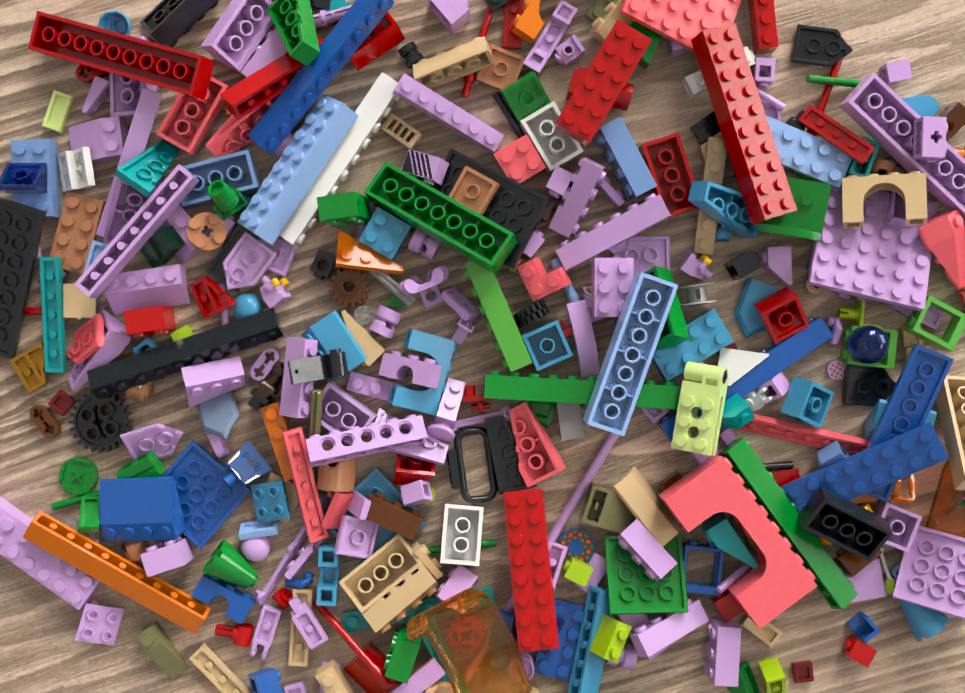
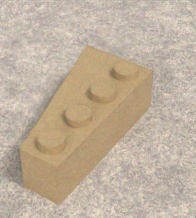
[362,563,439,634]

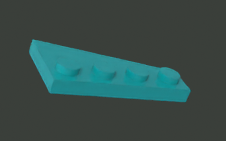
[115,139,179,198]

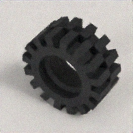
[512,299,550,329]

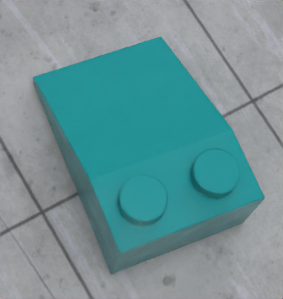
[702,512,759,569]

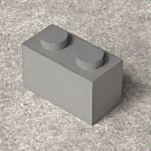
[556,402,587,441]

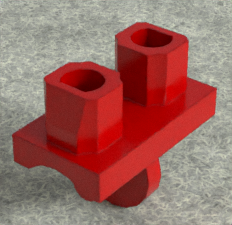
[462,384,497,415]

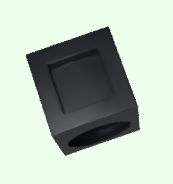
[309,249,336,280]

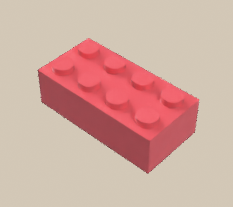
[156,76,230,157]

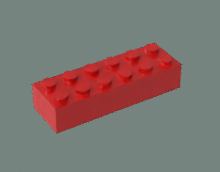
[554,20,652,147]

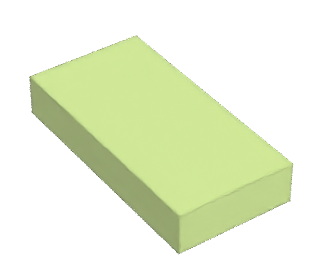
[42,90,74,133]

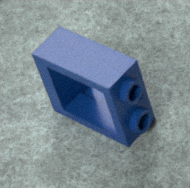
[682,540,724,596]

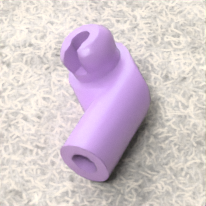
[826,316,843,345]

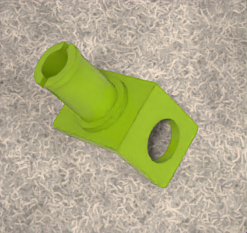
[837,301,882,329]

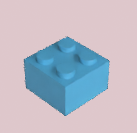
[358,207,413,261]
[521,320,573,371]
[781,376,834,428]

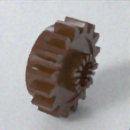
[328,268,371,308]

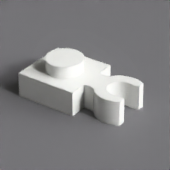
[742,387,773,412]

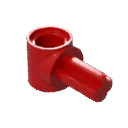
[215,623,254,647]

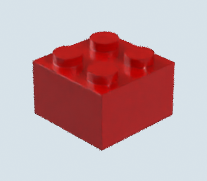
[123,305,176,338]

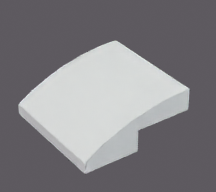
[57,147,95,192]

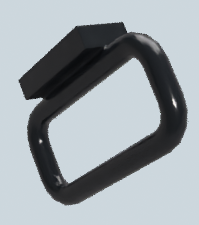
[446,427,498,504]

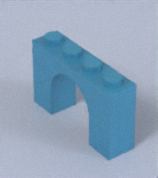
[388,328,456,416]

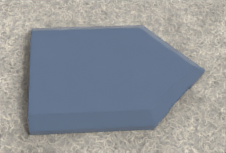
[196,391,240,441]

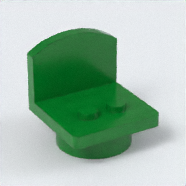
[757,177,831,243]

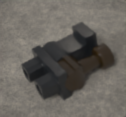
[247,360,284,411]

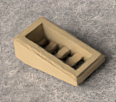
[381,113,422,150]

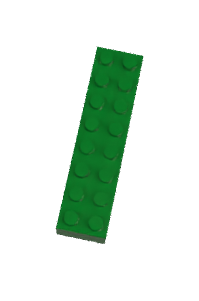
[364,161,517,275]

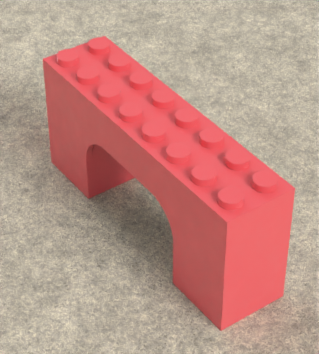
[658,455,817,629]

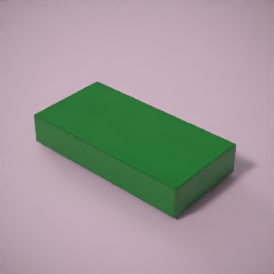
[78,496,100,533]

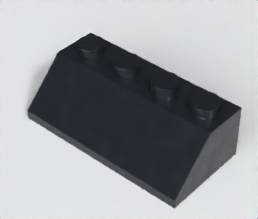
[140,0,219,47]

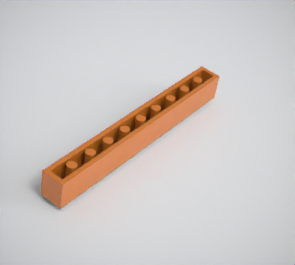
[22,511,211,635]

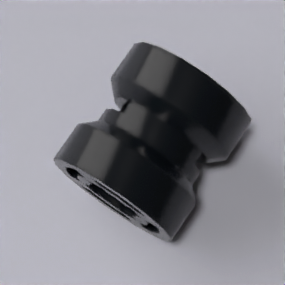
[398,41,424,69]

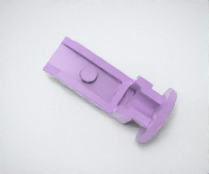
[427,378,467,442]

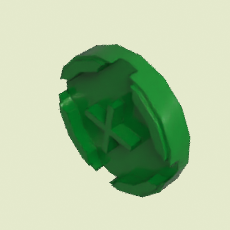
[59,457,99,495]

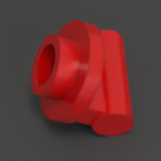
[271,588,293,611]

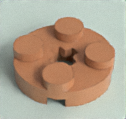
[187,212,227,252]

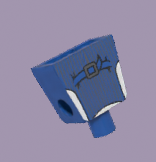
[222,441,272,487]

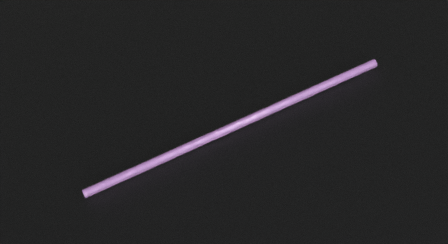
[463,407,637,685]

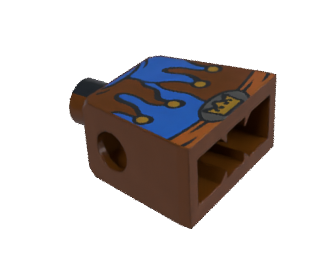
[938,102,965,140]

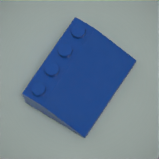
[100,476,186,542]

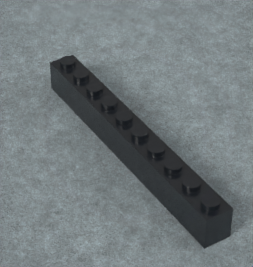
[87,308,284,399]

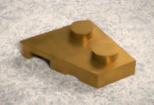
[9,342,48,394]

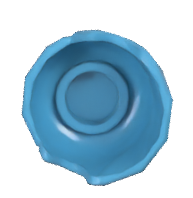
[98,11,132,36]
[232,293,264,320]

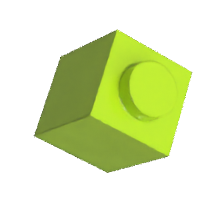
[561,556,593,587]

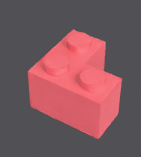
[517,257,572,302]

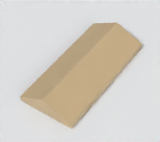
[612,465,681,547]

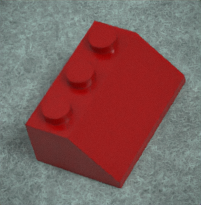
[349,12,405,71]
[344,641,401,693]

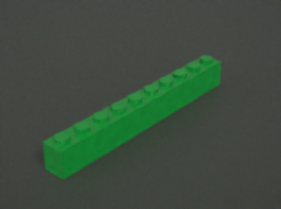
[483,371,680,409]
[718,438,858,610]

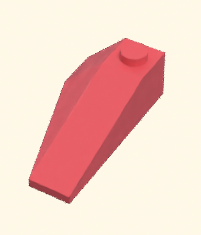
[205,101,272,157]
[917,209,965,290]
[509,401,566,487]

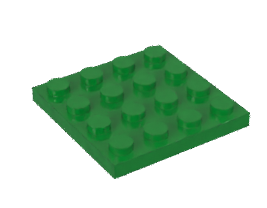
[604,534,689,615]

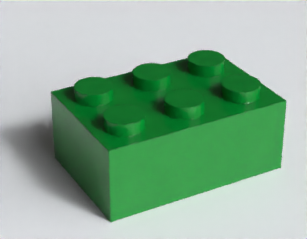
[317,191,372,229]
[383,624,422,684]

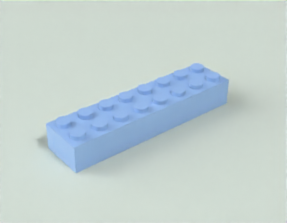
[237,94,358,245]
[583,271,679,436]

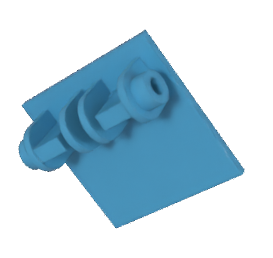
[250,479,292,523]

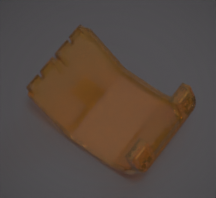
[407,588,532,693]

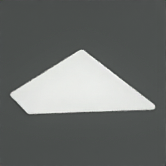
[718,348,769,386]

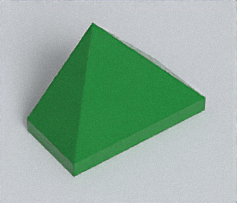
[727,661,760,693]

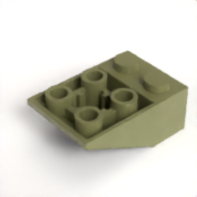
[579,482,636,533]

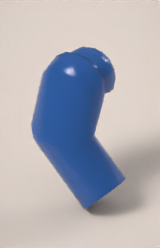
[285,572,314,589]

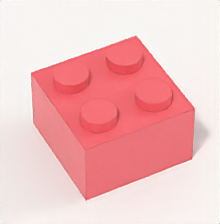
[493,134,547,184]

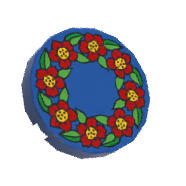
[557,527,595,563]

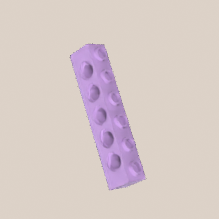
[306,414,427,467]

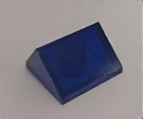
[0,163,47,194]

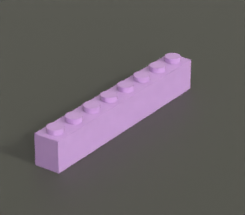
[74,164,200,298]

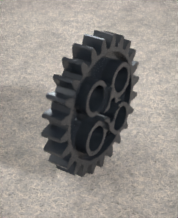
[68,392,134,453]

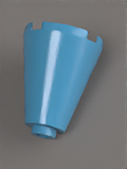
[899,600,951,642]

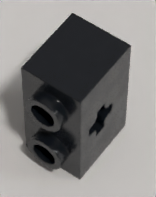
[723,250,762,281]

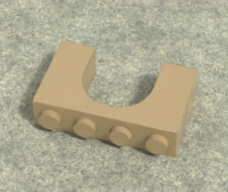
[842,171,927,229]

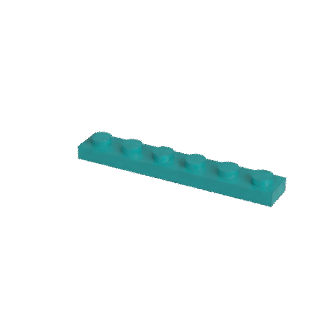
[39,257,67,373]

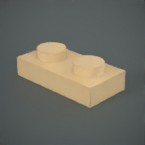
[411,541,443,579]

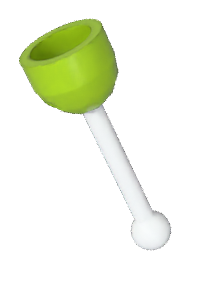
[880,547,897,593]

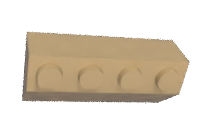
[413,36,495,89]
[339,534,422,613]

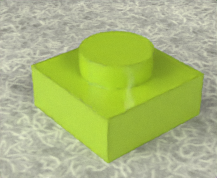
[170,325,194,341]

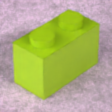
[589,614,632,663]

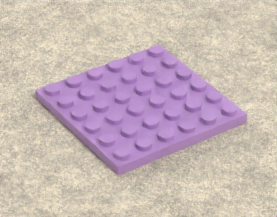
[807,184,938,311]

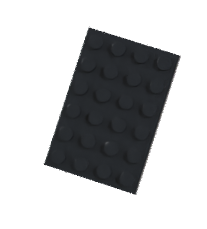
[431,148,551,269]

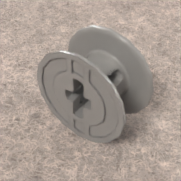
[677,283,717,307]

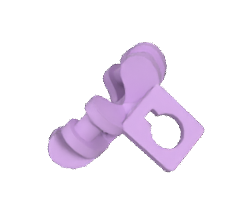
[399,266,449,308]

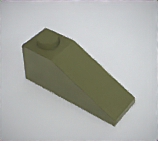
[134,621,189,679]

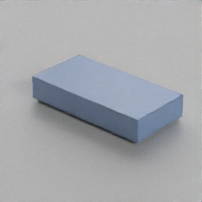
[238,520,280,540]

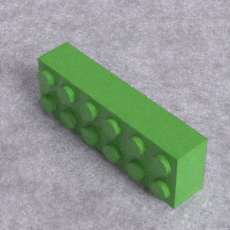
[463,261,532,372]

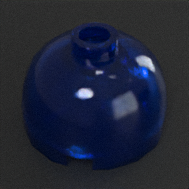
[847,325,890,364]

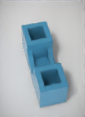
[316,543,341,606]

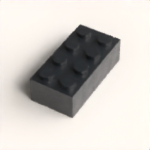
[798,486,893,562]

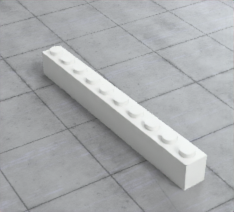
[279,72,400,246]

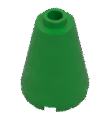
[202,539,259,588]

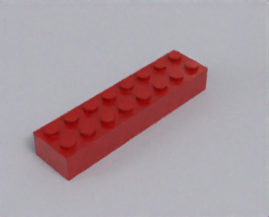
[503,488,560,652]

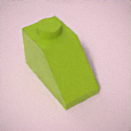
[758,657,786,693]

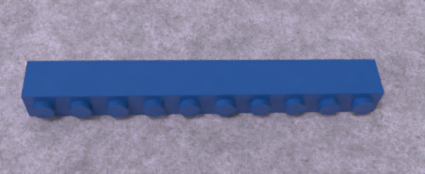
[248,0,395,155]
[658,316,833,443]

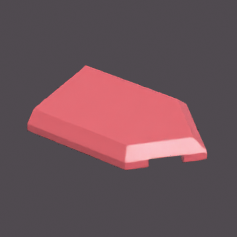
[66,313,105,364]

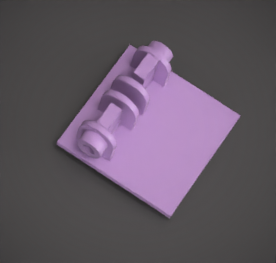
[75,600,124,646]

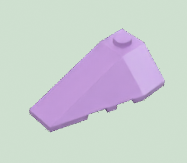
[68,309,131,391]

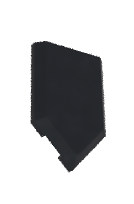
[791,24,853,68]
[842,366,896,406]

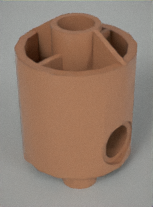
[316,444,357,498]

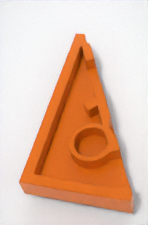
[335,231,404,275]

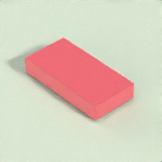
[322,492,353,529]

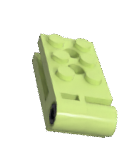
[671,361,729,456]

